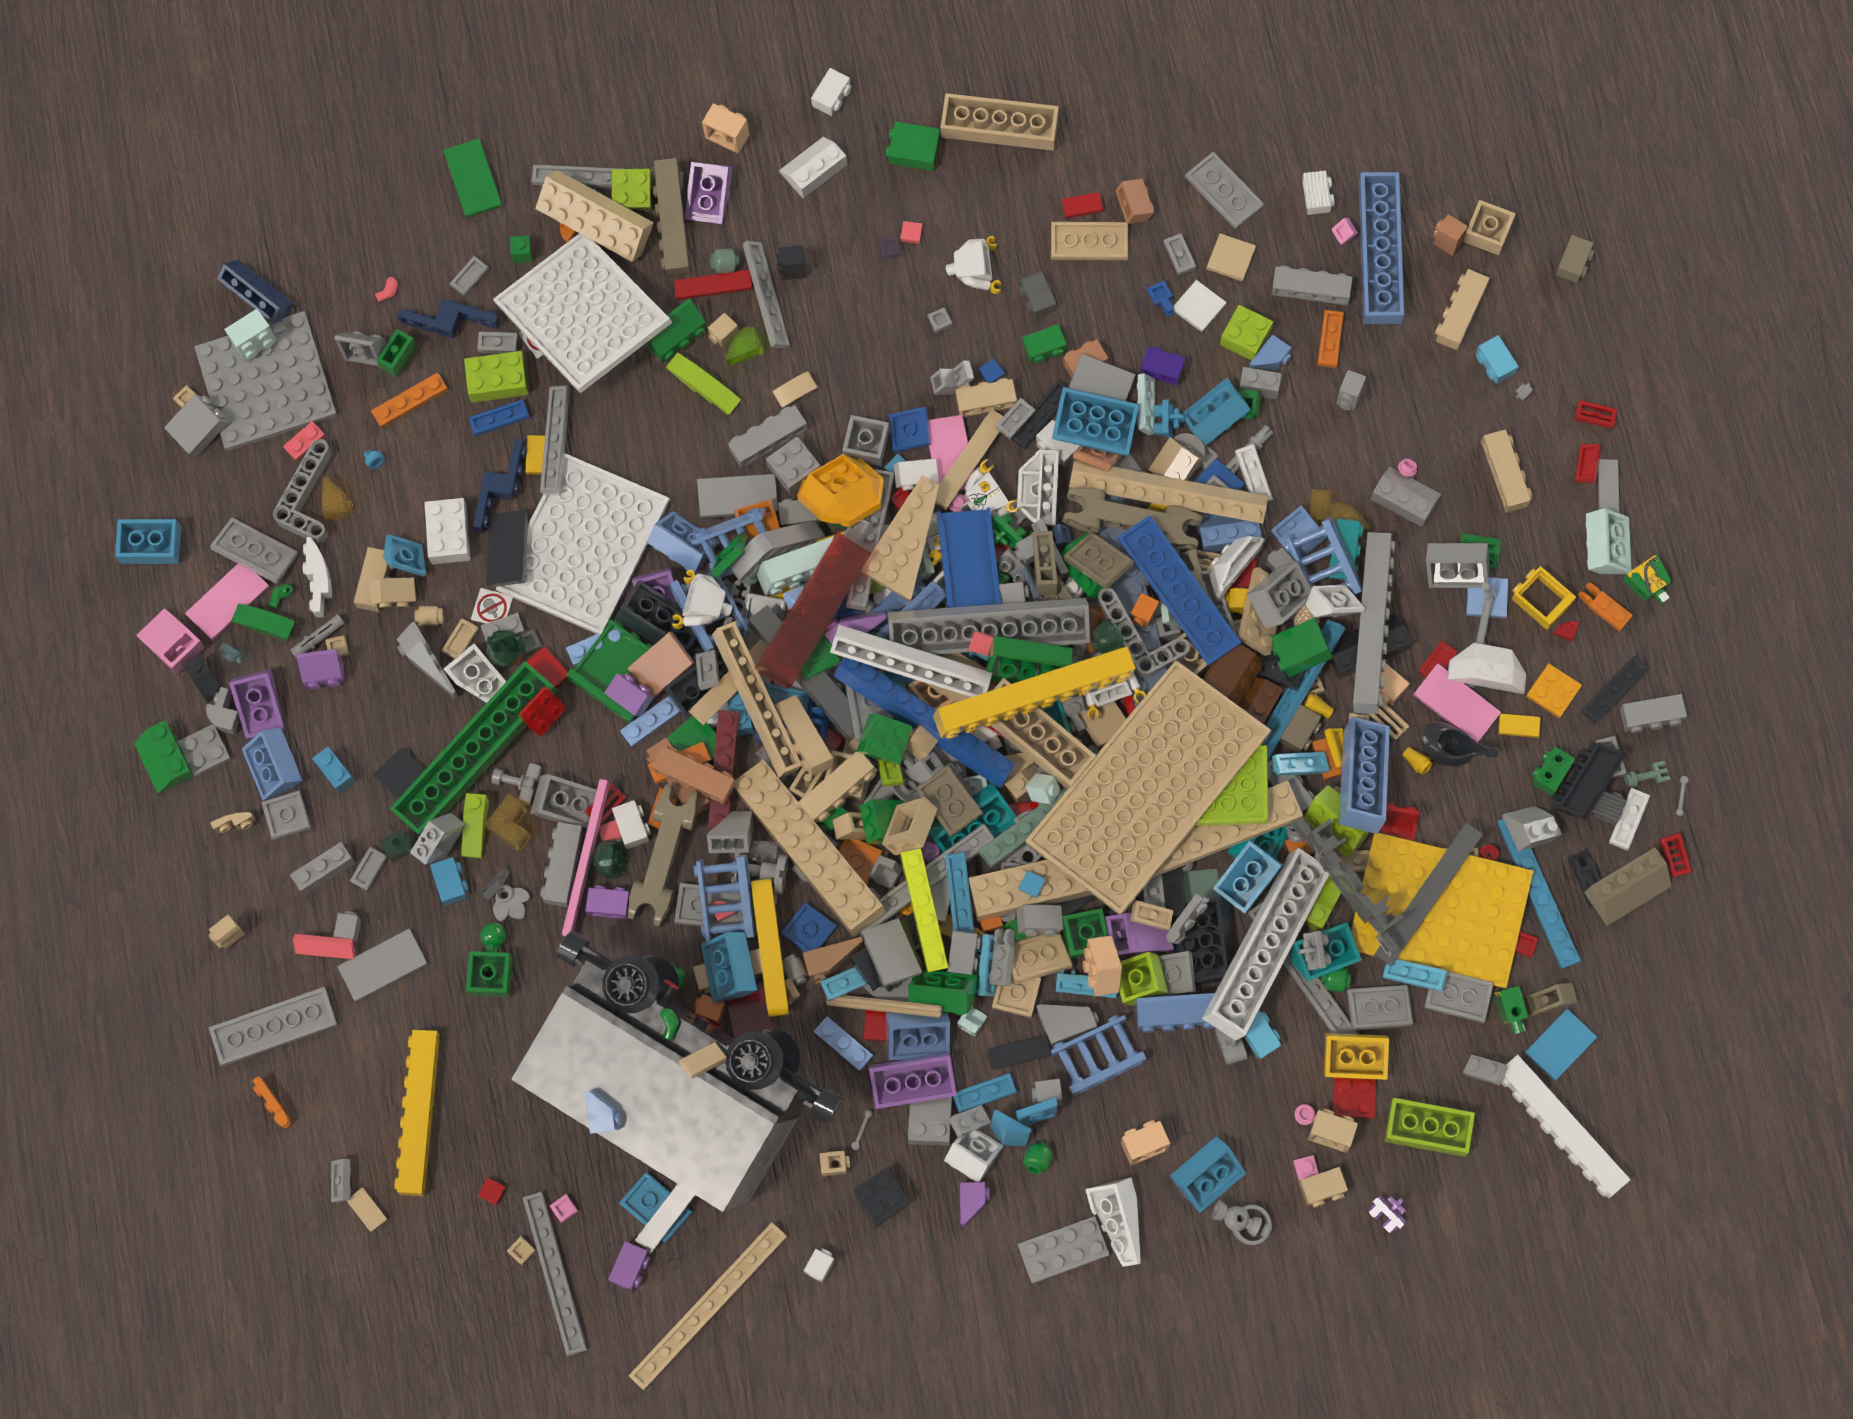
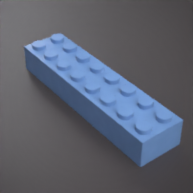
[1359,172,1404,324]

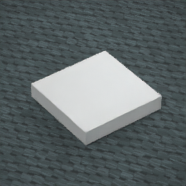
[1173,280,1227,332]

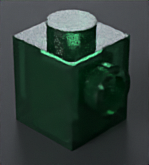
[380,830,414,863]

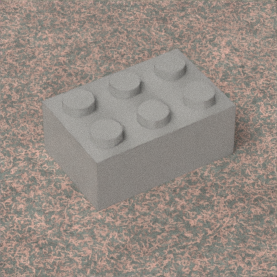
[1247,561,1312,628]

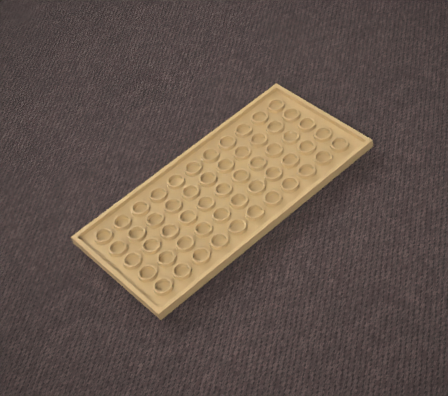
[1025,660,1271,916]

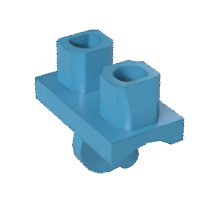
[1153,400,1185,439]

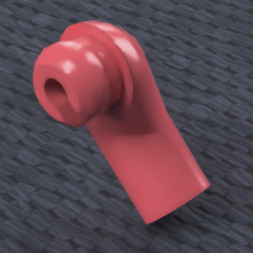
[375,277,398,302]

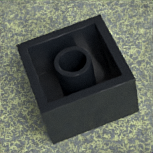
[853,1167,911,1228]

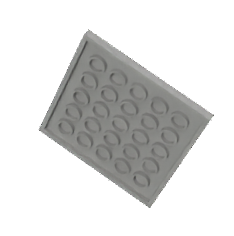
[194,311,337,451]

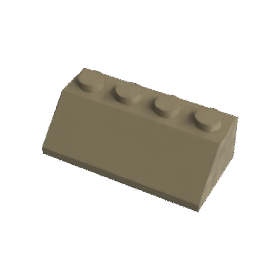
[1584,847,1672,926]

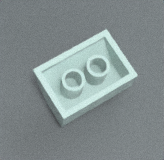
[1586,508,1631,574]

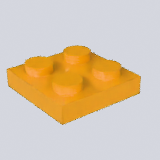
[1526,663,1582,719]

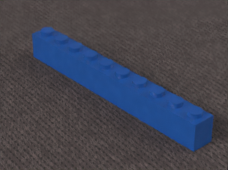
[834,657,1016,788]

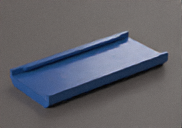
[937,507,1001,608]

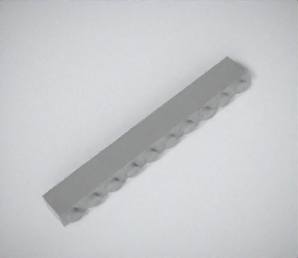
[1353,532,1395,714]

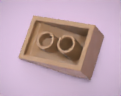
[803,937,864,985]

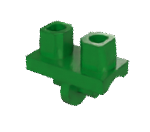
[992,514,1026,551]

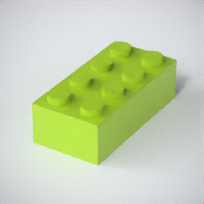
[1384,1098,1475,1157]

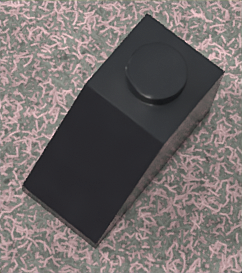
[183,654,221,703]

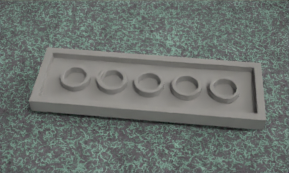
[209,987,338,1066]

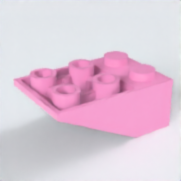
[136,608,205,675]

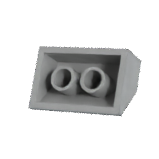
[1371,467,1441,527]
[1426,543,1489,588]

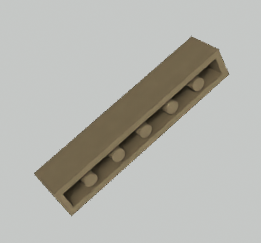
[651,158,690,275]

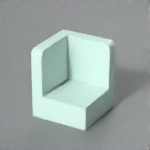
[957,1006,987,1037]

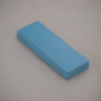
[953,1073,1017,1113]

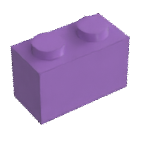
[604,673,655,716]
[586,886,630,919]
[608,1242,651,1292]

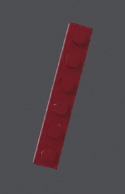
[708,710,739,830]

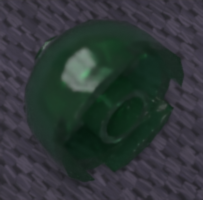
[1091,618,1125,654]
[486,630,526,668]
[591,838,628,879]

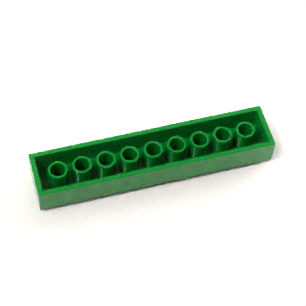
[390,661,558,839]

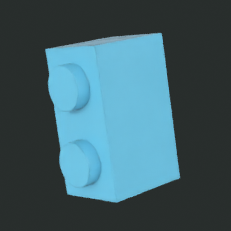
[1476,335,1519,384]
[1244,1010,1281,1058]

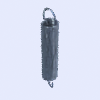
[1020,562,1043,601]

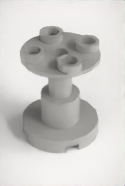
[731,853,789,894]

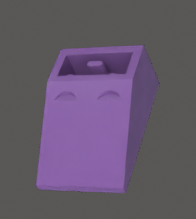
[1106,913,1174,960]

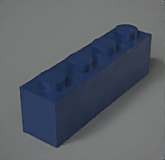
[217,259,294,324]

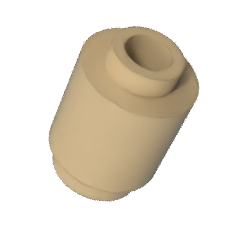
[415,606,444,626]

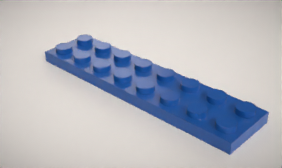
[1117,515,1241,666]

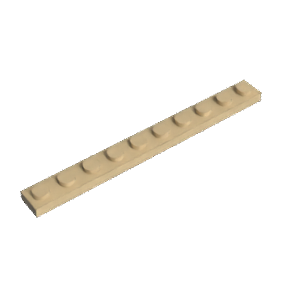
[629,1222,787,1390]

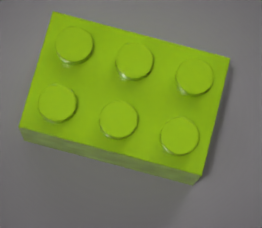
[464,351,529,403]
[1303,785,1369,858]

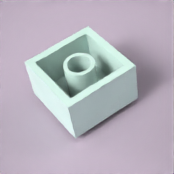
[224,309,277,361]

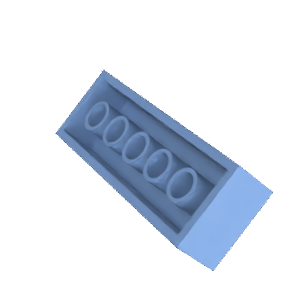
[1339,717,1390,834]

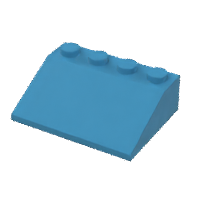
[1052,387,1139,456]

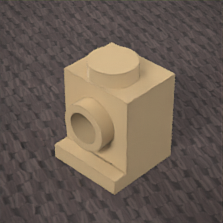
[820,1151,850,1177]

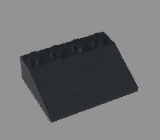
[1170,896,1236,985]

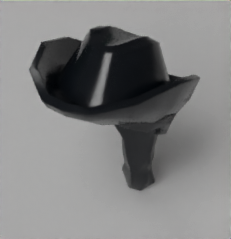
[1422,721,1498,767]

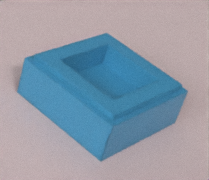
[1018,870,1046,898]

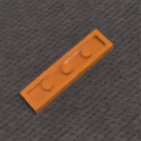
[371,373,448,429]

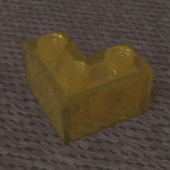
[484,793,531,853]

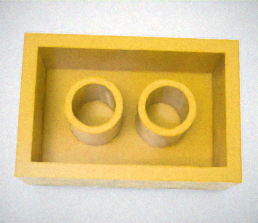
[1324,1033,1389,1080]

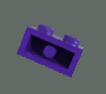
[1140,347,1185,386]

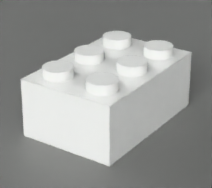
[425,498,471,564]

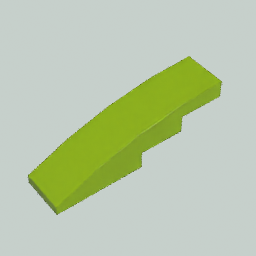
[665,353,741,415]

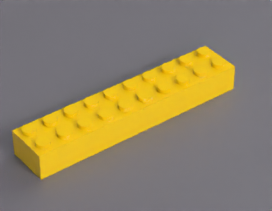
[933,646,1136,740]

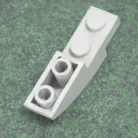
[303,537,332,617]

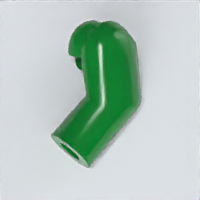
[268,584,293,609]
[660,1008,679,1040]

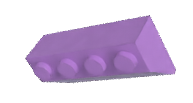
[869,1052,957,1109]

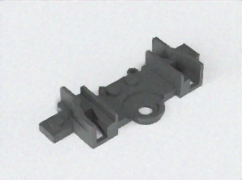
[1292,817,1404,957]

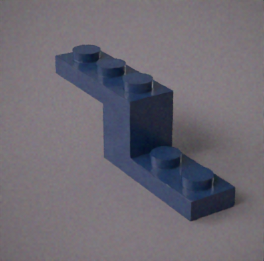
[397,299,500,339]
[473,439,527,534]

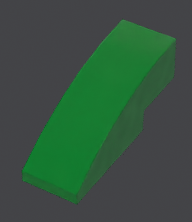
[231,603,295,642]

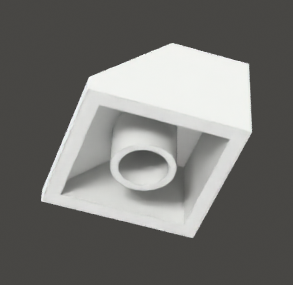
[1305,585,1365,618]
[944,1130,1003,1182]

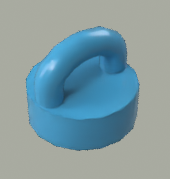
[364,450,385,469]

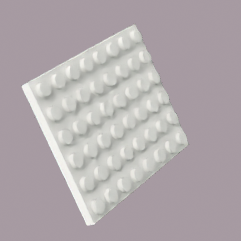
[493,233,672,393]
[496,453,670,635]

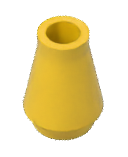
[1303,693,1334,718]
[1403,747,1433,775]

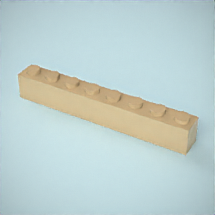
[712,621,802,778]

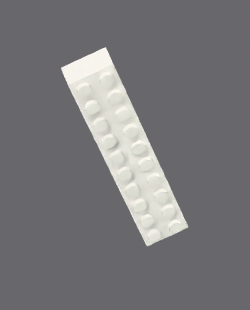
[1202,848,1329,1041]

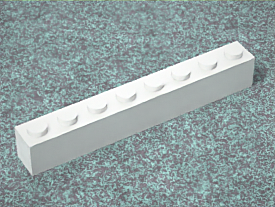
[830,625,992,697]
[1501,1055,1630,1198]

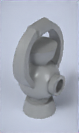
[1212,1200,1272,1245]

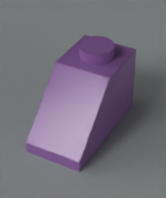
[960,1182,989,1227]

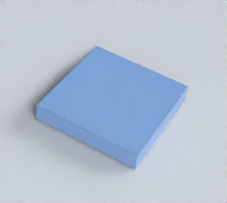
[1466,578,1508,619]

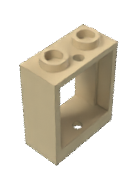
[882,797,938,855]

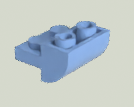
[1271,505,1327,560]

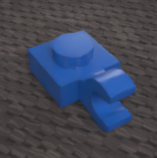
[1147,280,1174,317]

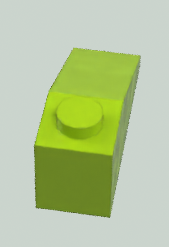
[461,793,489,859]
[1303,875,1341,931]

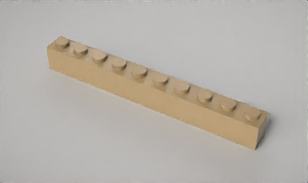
[1069,459,1268,524]

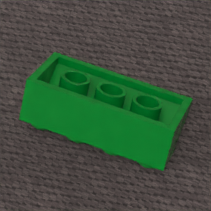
[986,636,1072,684]

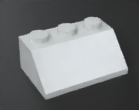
[779,137,847,198]

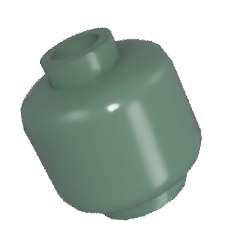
[710,248,739,274]

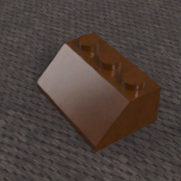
[1202,644,1264,705]
[1238,677,1283,725]

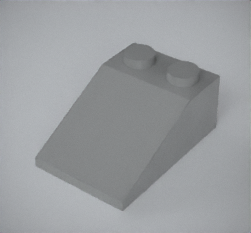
[334,331,386,366]
[530,774,597,829]
[908,1097,952,1146]

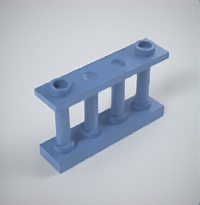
[691,507,780,577]
[1284,517,1363,594]
[670,563,751,652]
[867,575,946,640]
[694,854,756,942]
[1051,1015,1146,1097]

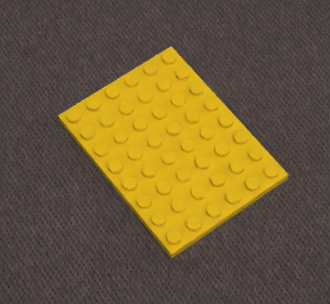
[1351,833,1533,989]

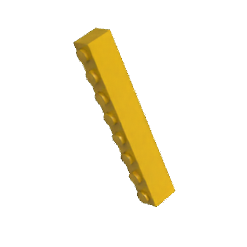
[394,1030,440,1196]

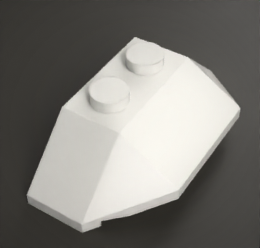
[1017,450,1059,526]
[1210,536,1265,601]
[1447,643,1526,694]

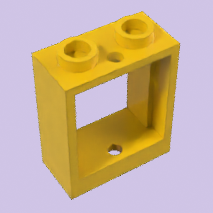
[1512,566,1576,630]

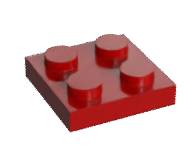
[1333,1077,1376,1119]

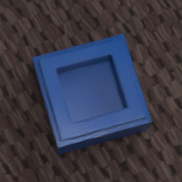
[978,359,1005,383]

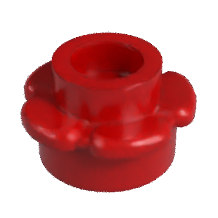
[1479,844,1499,861]

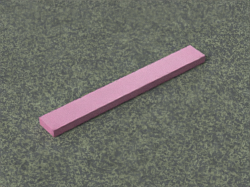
[562,779,610,937]

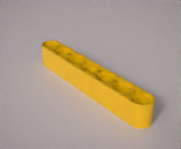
[751,878,789,1017]

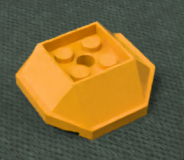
[797,454,884,527]

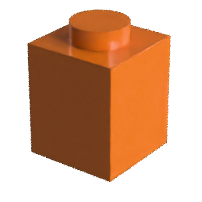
[1130,593,1159,628]
[693,994,726,1025]

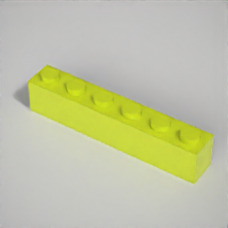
[900,848,948,973]

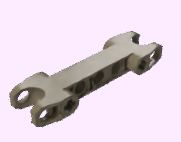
[1062,488,1202,550]
[628,784,699,927]

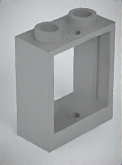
[410,813,466,865]

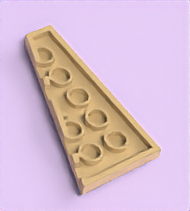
[860,475,940,602]

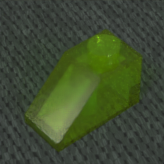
[725,327,763,367]

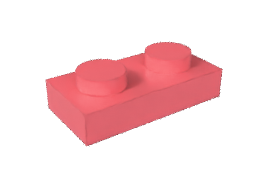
[283,421,326,462]

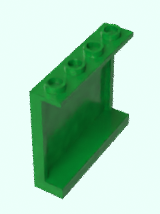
[566,619,653,724]

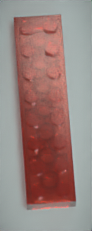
[754,532,871,689]

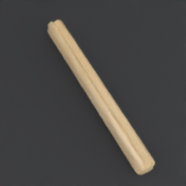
[826,995,942,1018]

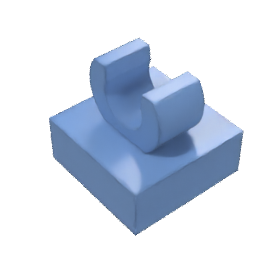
[1052,524,1073,547]

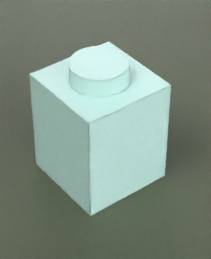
[1025,773,1061,804]

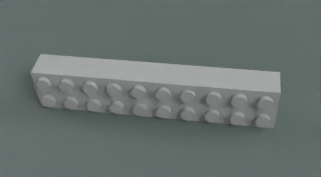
[887,598,1090,654]

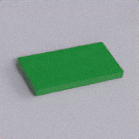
[443,139,502,218]

